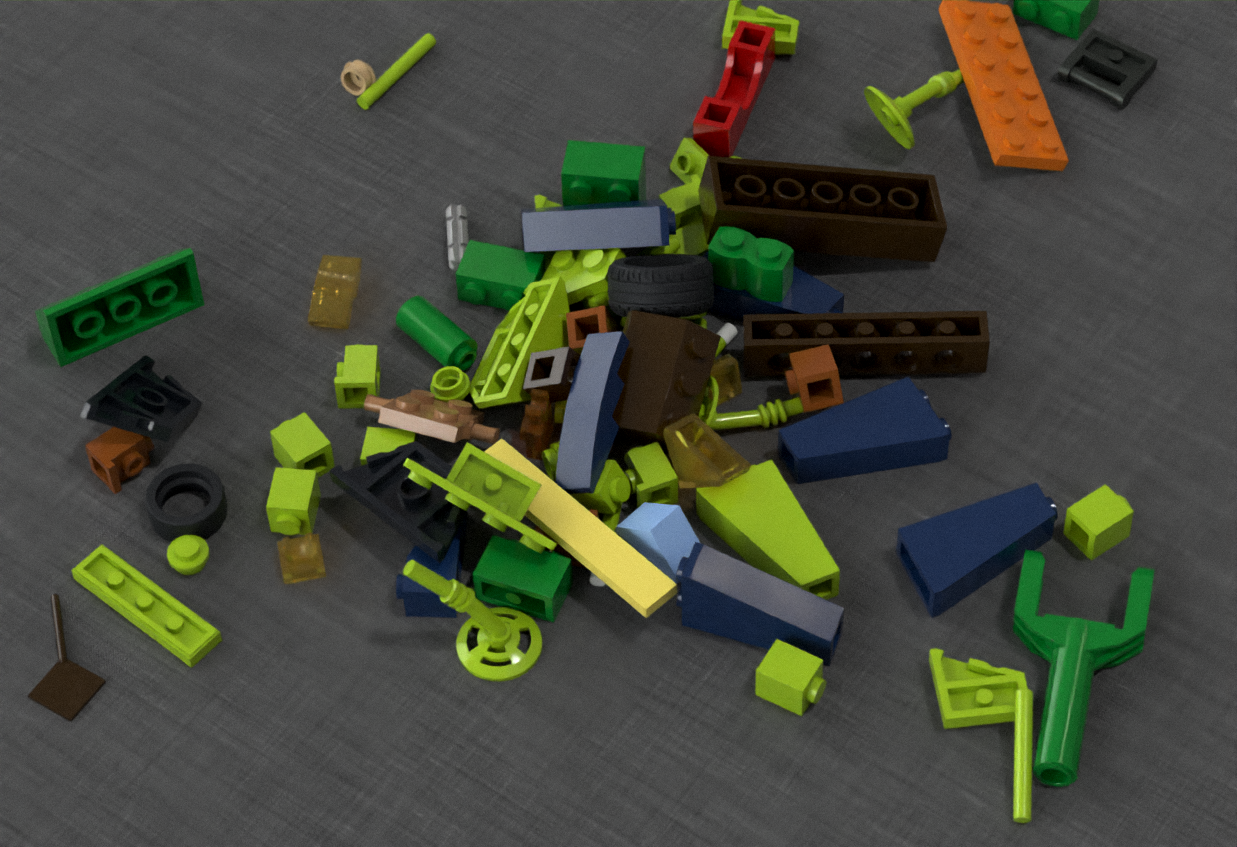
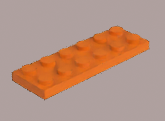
[938,0,1069,171]

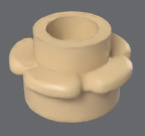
[341,60,376,95]

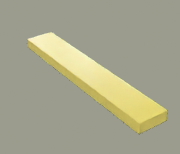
[484,438,677,618]

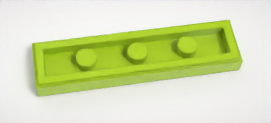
[71,544,222,668]

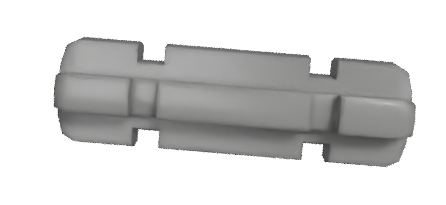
[446,205,469,271]

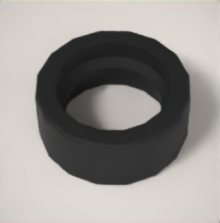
[145,463,228,542]

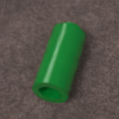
[396,295,478,370]

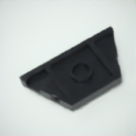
[80,355,202,442]
[329,441,467,563]

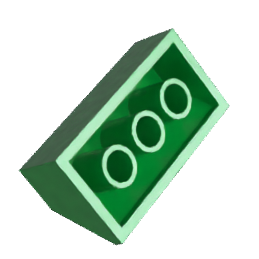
[35,248,205,368]

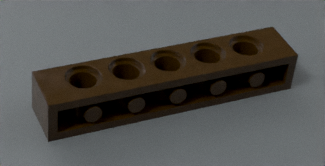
[743,311,990,377]

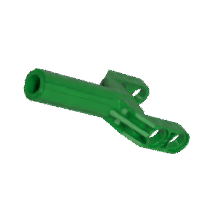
[1013,550,1155,787]

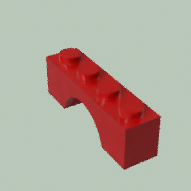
[693,20,775,158]

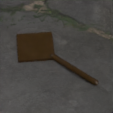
[28,594,106,722]

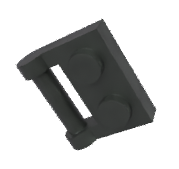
[1057,29,1158,110]

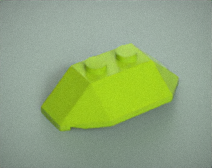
[469,277,570,409]

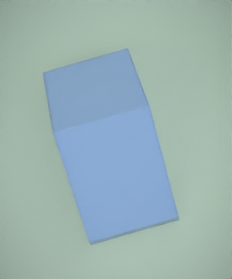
[615,502,700,584]

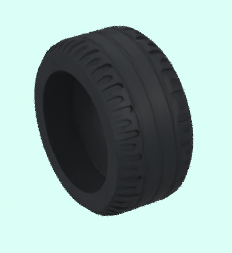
[607,254,714,318]

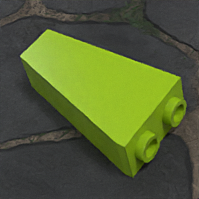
[696,459,840,600]

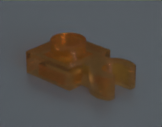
[520,388,553,460]

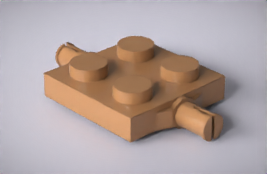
[364,390,500,445]

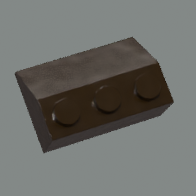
[612,310,721,455]

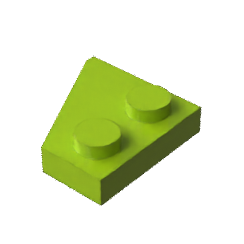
[722,0,799,54]
[541,248,627,305]
[929,648,1028,729]

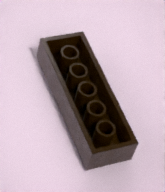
[698,156,947,262]

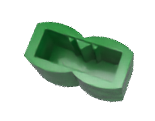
[708,226,794,302]

